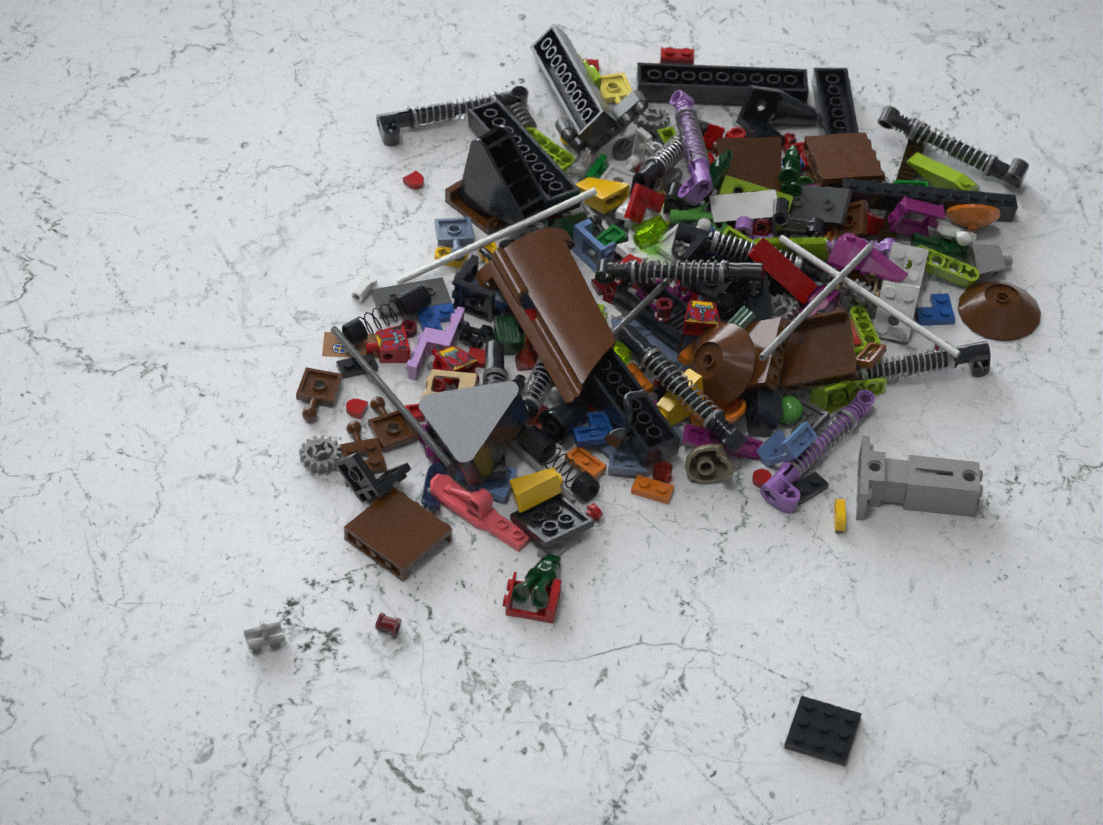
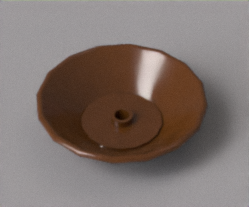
[958,281,1041,341]
[687,323,756,407]

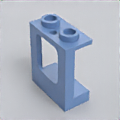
[572,218,616,273]
[756,421,818,466]

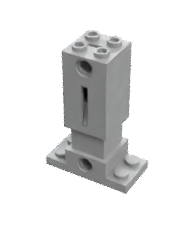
[856,436,983,520]

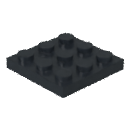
[510,493,594,549]
[784,695,862,767]

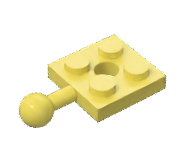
[600,72,632,105]

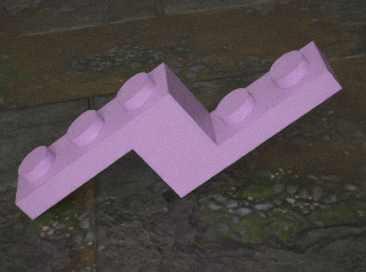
[406,307,465,380]

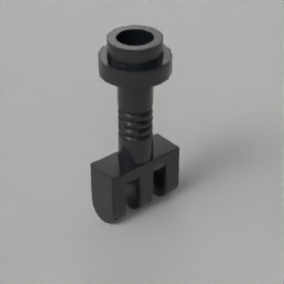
[457,321,496,343]

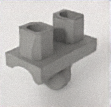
[243,621,285,653]

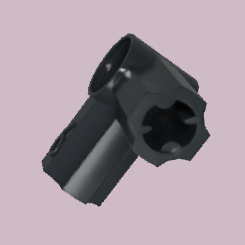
[770,197,807,236]

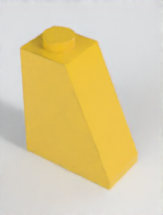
[576,177,630,214]
[656,369,704,426]
[509,467,563,513]

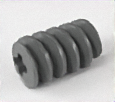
[507,103,537,129]

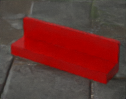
[748,238,817,304]

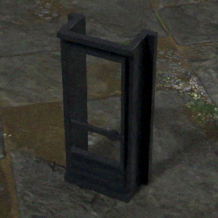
[612,278,688,350]

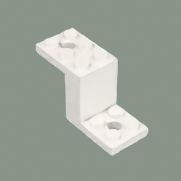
[873,242,929,343]

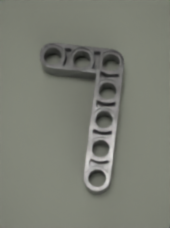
[555,90,648,158]

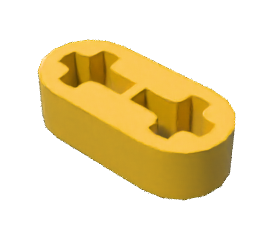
[434,247,468,268]
[833,498,846,531]

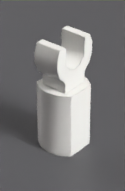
[351,274,377,303]

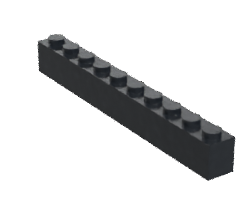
[840,178,1018,222]

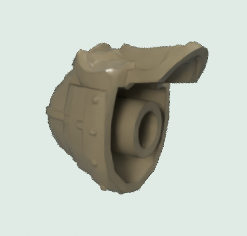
[684,443,735,483]

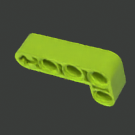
[525,127,575,177]
[905,245,980,288]
[850,306,884,366]

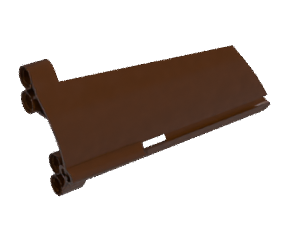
[475,227,617,404]

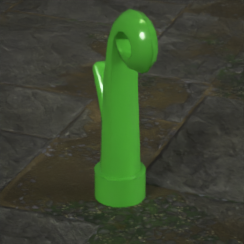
[670,204,727,234]

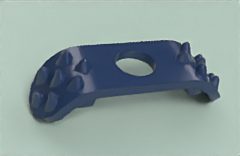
[421,463,447,512]

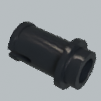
[459,333,484,349]

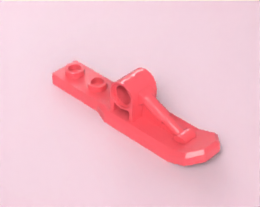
[430,474,531,552]

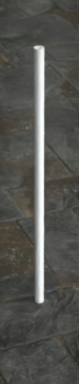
[396,188,597,285]
[778,235,960,358]

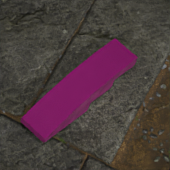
[682,424,763,460]

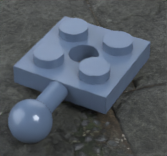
[434,217,474,260]

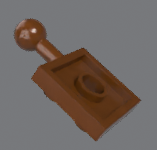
[823,200,868,240]
[296,367,343,422]
[368,396,419,451]
[340,421,387,475]

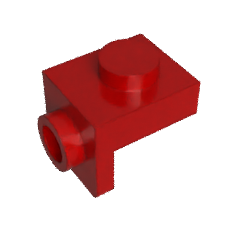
[703,123,725,150]

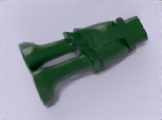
[778,145,802,197]
[703,149,733,203]
[910,232,971,260]
[512,554,561,609]

